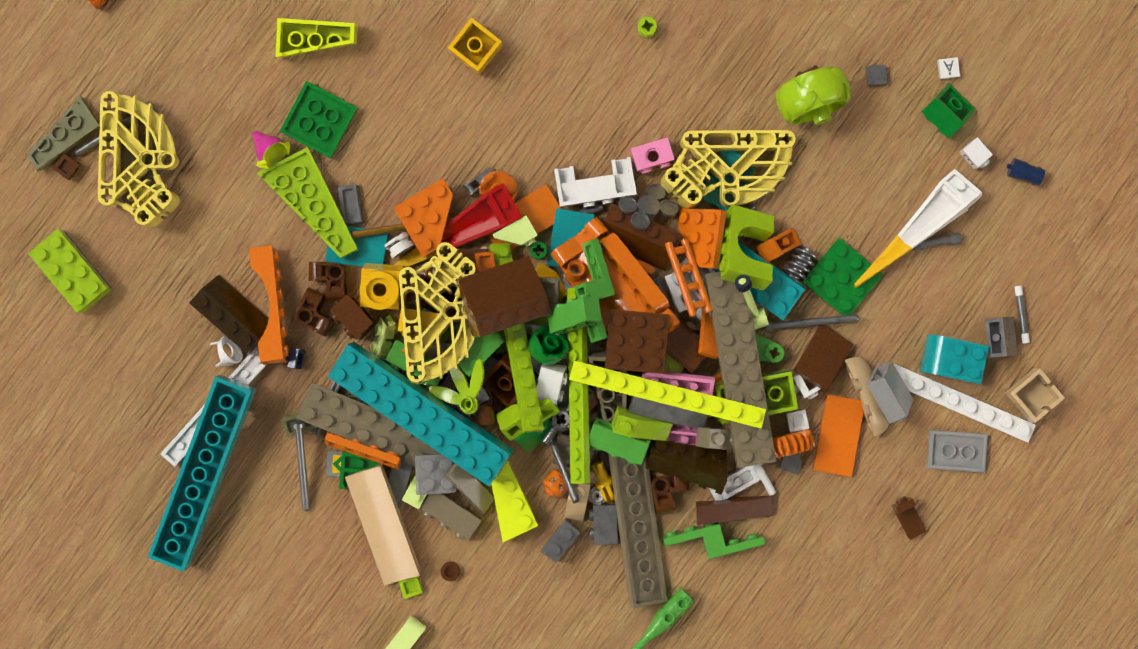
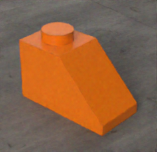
[756,227,802,262]

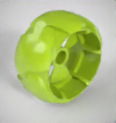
[776,66,852,125]

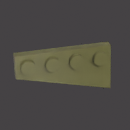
[27,96,100,172]

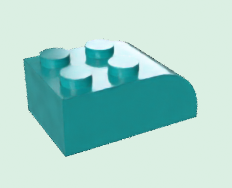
[919,334,989,384]

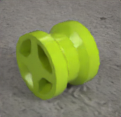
[637,16,657,38]

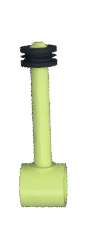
[735,275,769,330]

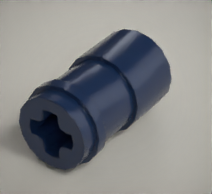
[1006,158,1045,186]

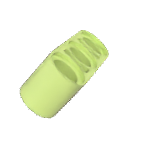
[385,615,427,649]

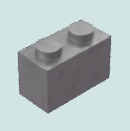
[985,316,1018,358]
[589,504,618,545]
[541,519,580,563]

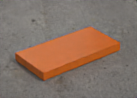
[488,184,561,251]
[813,394,864,477]

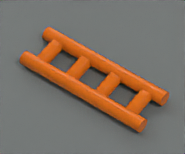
[665,238,713,317]

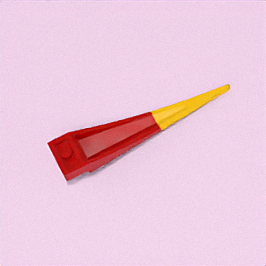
[394,183,522,268]

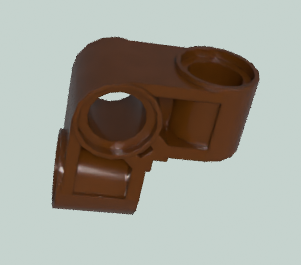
[308,262,347,300]
[295,287,334,337]
[476,384,497,426]
[651,475,689,515]

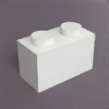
[536,364,569,406]

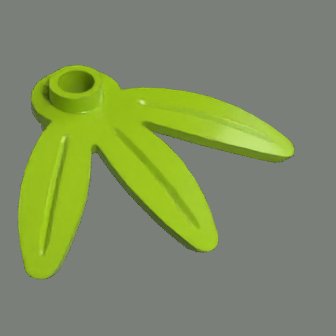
[428,359,484,414]

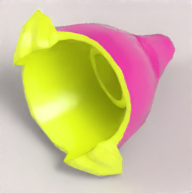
[253,131,290,169]

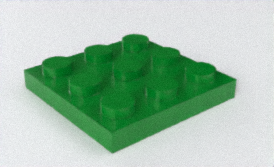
[279,81,358,159]
[802,238,884,316]

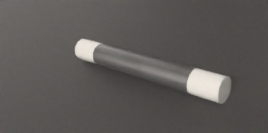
[1014,285,1030,343]

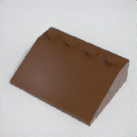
[456,256,552,337]

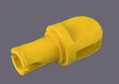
[591,461,615,503]

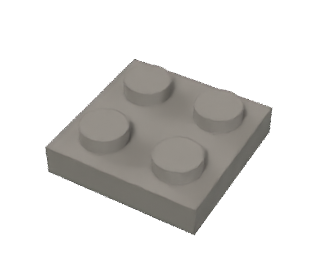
[415,454,456,495]

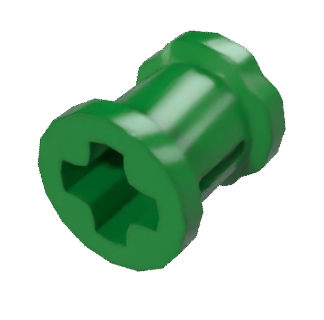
[530,242,547,260]

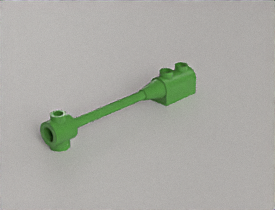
[631,587,695,649]

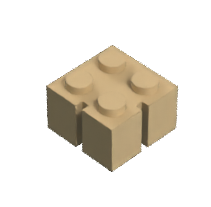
[1005,368,1065,423]

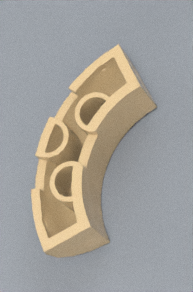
[845,357,889,437]

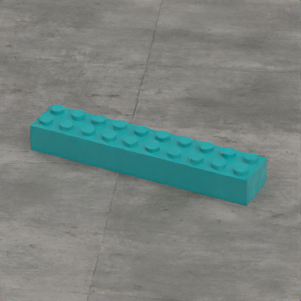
[327,342,514,486]
[147,375,257,572]

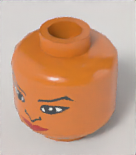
[543,470,568,498]

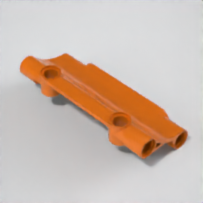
[551,217,681,334]

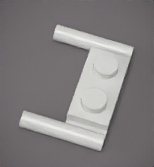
[709,464,776,501]

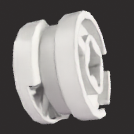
[384,232,415,259]

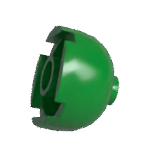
[529,326,569,366]

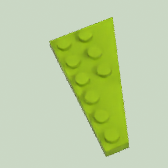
[257,147,359,259]

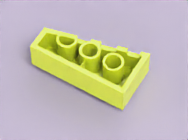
[275,18,358,58]
[492,460,538,542]

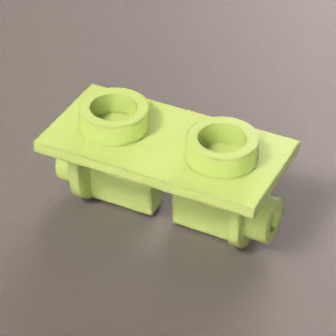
[370,317,396,358]

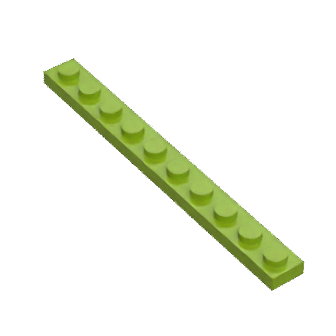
[489,243,544,433]
[567,288,590,484]

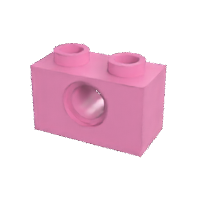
[630,137,675,174]

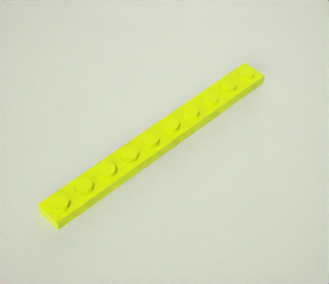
[569,361,766,429]

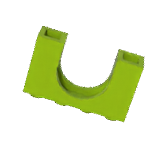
[719,204,774,291]

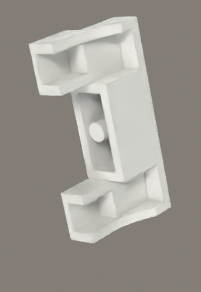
[554,157,637,208]

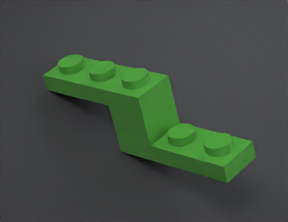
[574,238,615,343]
[663,522,765,559]

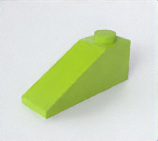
[496,399,560,441]
[611,406,673,441]

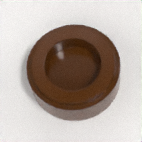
[441,561,460,581]

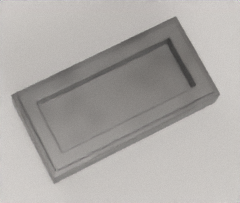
[338,184,363,225]

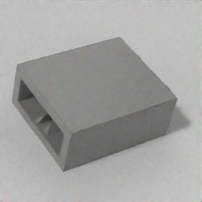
[867,361,913,423]

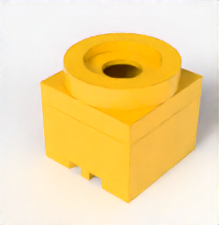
[360,263,404,310]

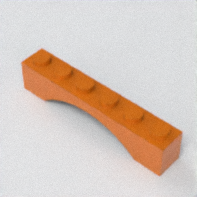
[249,245,289,365]

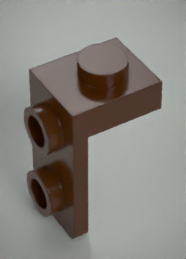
[891,496,926,540]

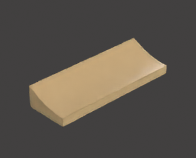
[345,464,421,586]

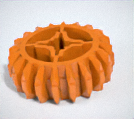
[772,429,815,458]

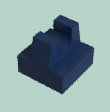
[286,348,305,369]

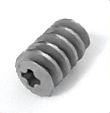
[783,245,819,285]

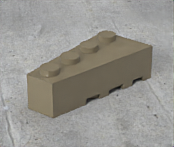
[588,351,630,423]

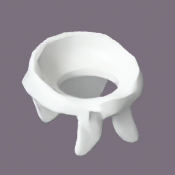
[210,336,243,367]

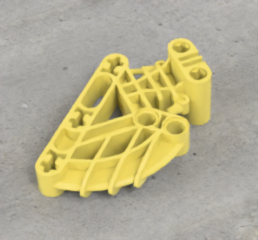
[98,91,180,228]
[661,130,796,209]
[399,242,476,384]

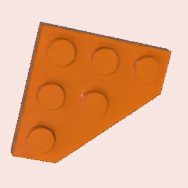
[393,178,453,258]
[678,208,727,269]

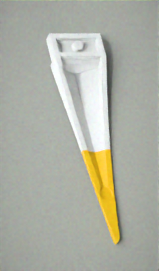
[855,169,982,288]

